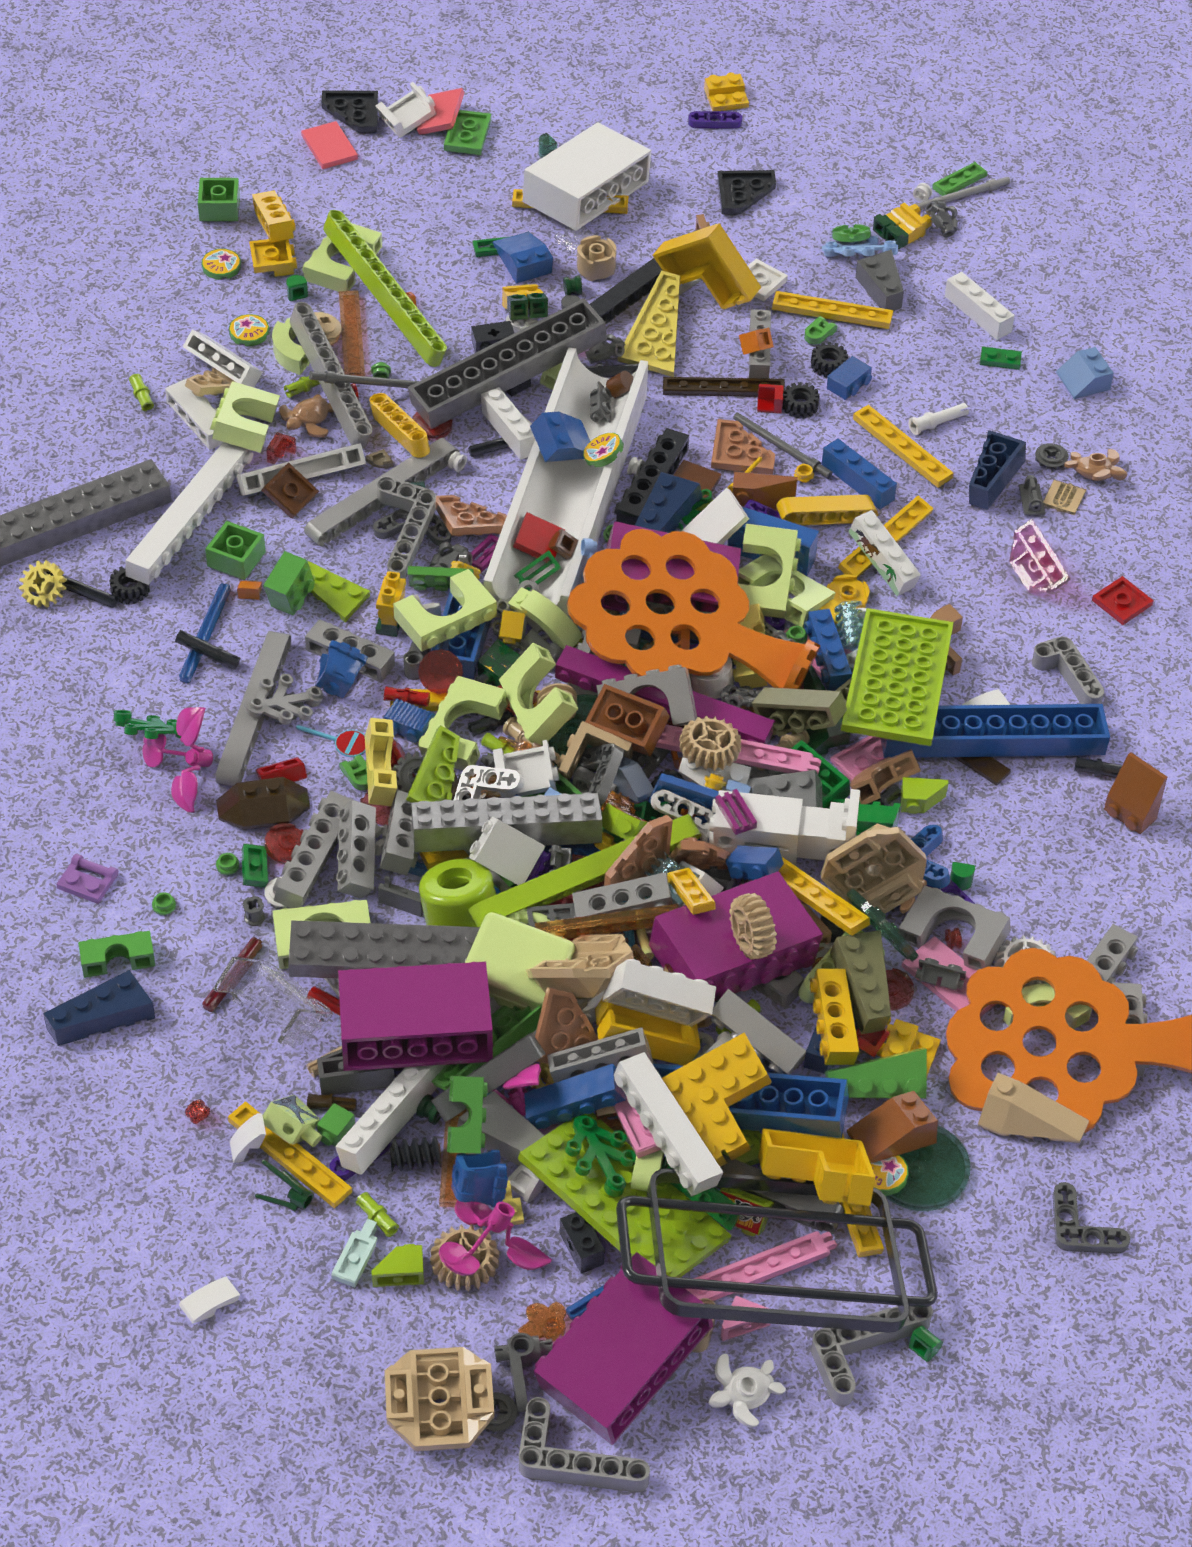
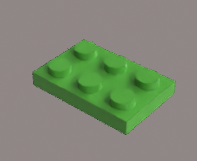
[444,110,491,155]
[408,566,474,591]

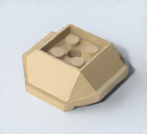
[821,824,927,915]
[526,934,634,998]
[384,1347,494,1451]

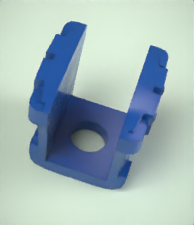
[315,640,368,699]
[451,1149,508,1207]

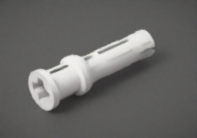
[908,403,969,435]

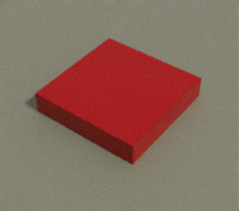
[513,512,565,565]
[1092,576,1154,625]

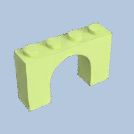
[302,223,382,294]
[210,381,280,453]
[738,524,801,618]
[738,555,835,628]
[393,569,497,652]
[499,643,578,746]
[418,676,509,770]
[273,900,370,969]

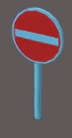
[296,725,366,757]

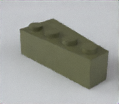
[752,687,847,737]
[830,930,891,1034]

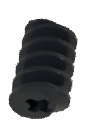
[390,1136,442,1172]

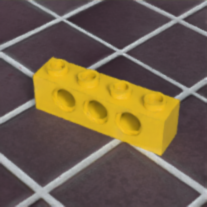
[252,190,296,243]
[810,969,859,1065]

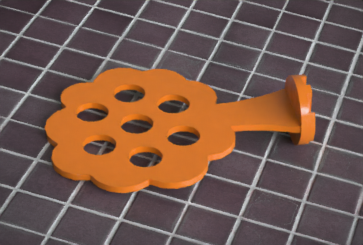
[567,529,821,689]
[946,948,1192,1134]

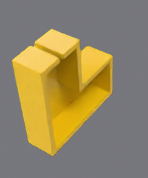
[652,223,761,309]
[595,997,701,1066]
[662,1032,772,1167]
[758,1128,875,1208]

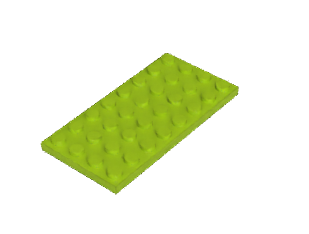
[841,608,954,746]
[518,1113,732,1278]

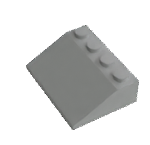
[710,989,806,1075]

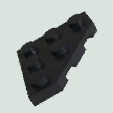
[321,90,378,132]
[717,170,776,214]

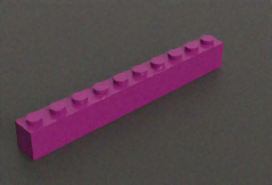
[555,645,775,744]

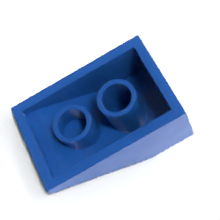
[493,231,553,284]
[530,411,590,462]

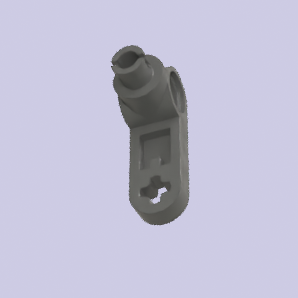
[494,1333,553,1413]

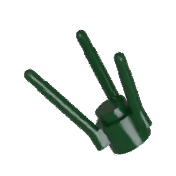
[255,1159,314,1212]

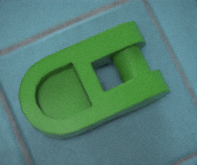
[804,316,838,345]
[339,754,368,790]

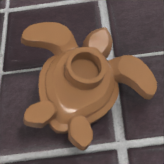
[279,394,334,437]
[1064,449,1127,481]

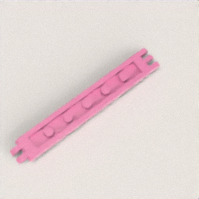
[655,725,821,774]
[686,1231,837,1301]

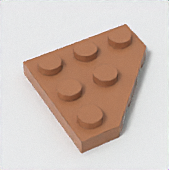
[711,419,775,475]
[436,495,507,537]
[604,815,673,886]
[668,837,731,869]
[535,987,598,1064]

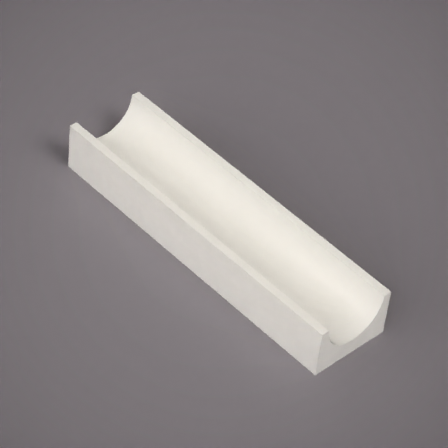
[484,347,648,623]

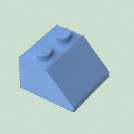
[1056,347,1114,399]

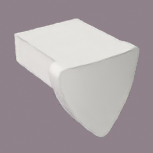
[508,1164,546,1203]

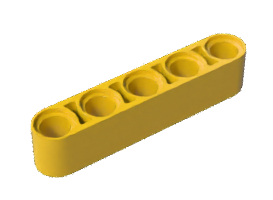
[369,393,430,458]
[776,495,878,525]

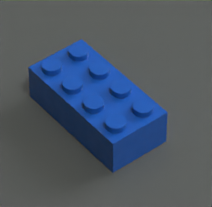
[728,506,819,576]
[430,592,491,679]

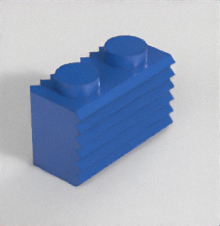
[827,356,872,400]
[383,698,436,743]
[726,845,784,880]

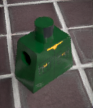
[475,639,521,688]

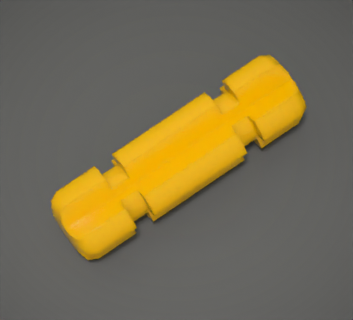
[451,561,481,579]

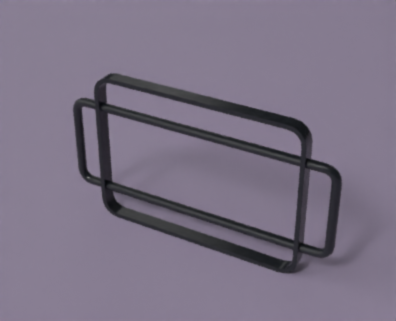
[616,1168,938,1333]

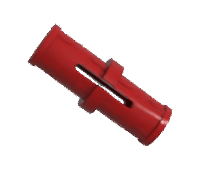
[383,686,430,707]

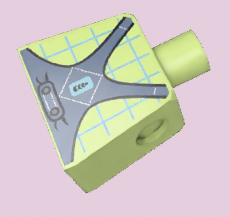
[263,1094,322,1147]

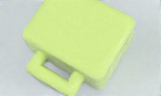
[465,909,575,1011]

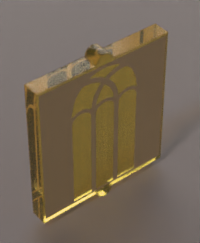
[1043,479,1086,515]

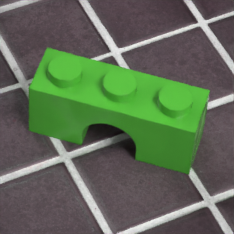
[78,930,156,978]
[447,1076,488,1154]

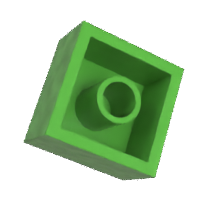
[198,178,240,221]
[205,521,266,580]
[263,551,315,616]

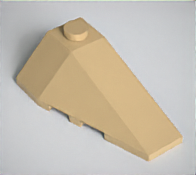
[978,1073,1089,1143]

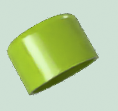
[419,859,496,927]

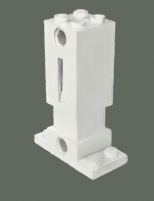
[709,789,860,864]

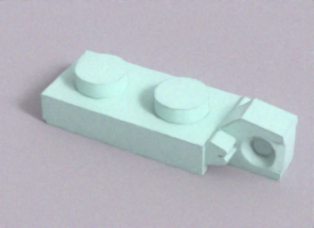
[331,1219,378,1287]

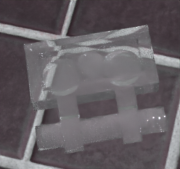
[554,226,595,257]

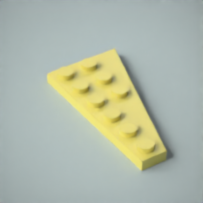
[617,270,680,377]

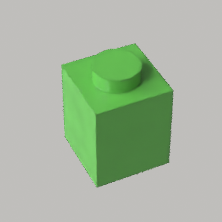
[317,1103,355,1147]

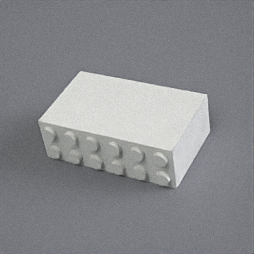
[522,122,652,231]

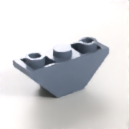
[613,756,653,802]

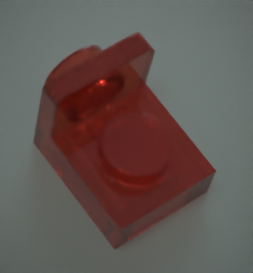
[266,432,297,464]

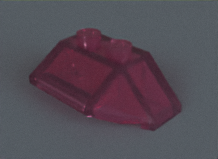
[1009,519,1071,593]

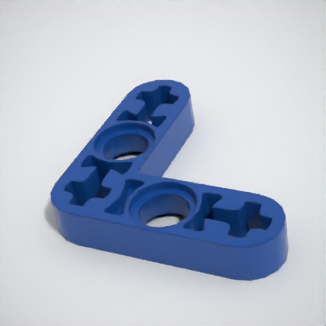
[911,824,950,888]

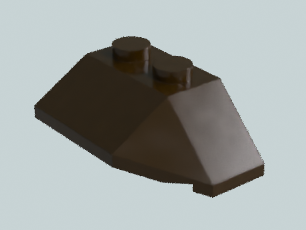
[216,777,310,830]

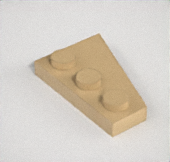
[185,368,237,397]

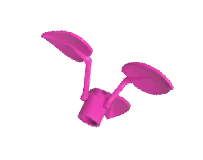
[142,707,213,812]
[492,1063,541,1116]
[439,1200,552,1276]

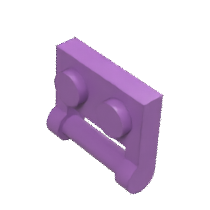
[56,854,119,904]

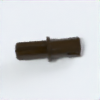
[307,1093,357,1112]

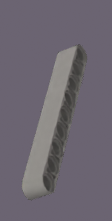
[290,302,373,449]
[304,438,459,546]
[216,631,291,786]

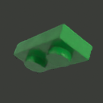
[979,346,1022,370]
[241,843,268,888]

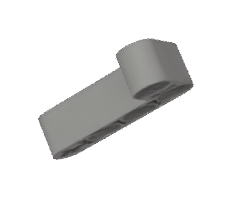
[1032,637,1104,704]

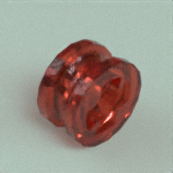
[945,927,962,950]
[185,1099,210,1124]

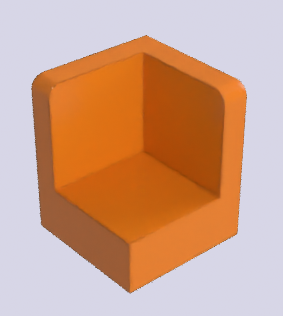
[739,327,774,355]

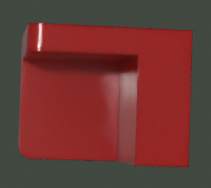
[757,384,783,414]
[856,1028,890,1057]

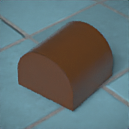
[606,371,633,399]
[549,529,579,560]

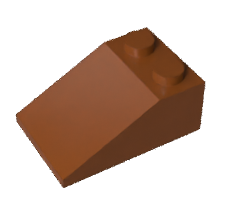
[732,472,798,511]
[585,684,670,756]
[1104,752,1168,834]
[847,1091,938,1164]

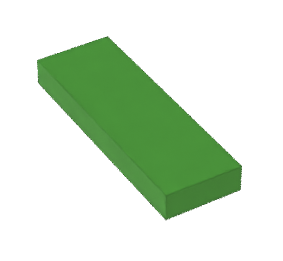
[932,162,988,196]

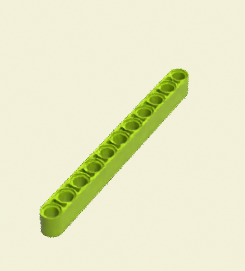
[323,210,447,367]
[469,814,701,927]

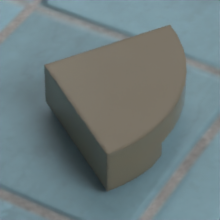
[365,449,393,468]

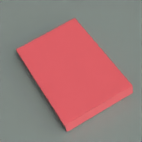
[417,88,464,135]
[301,121,358,169]

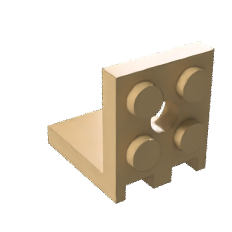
[557,721,633,782]

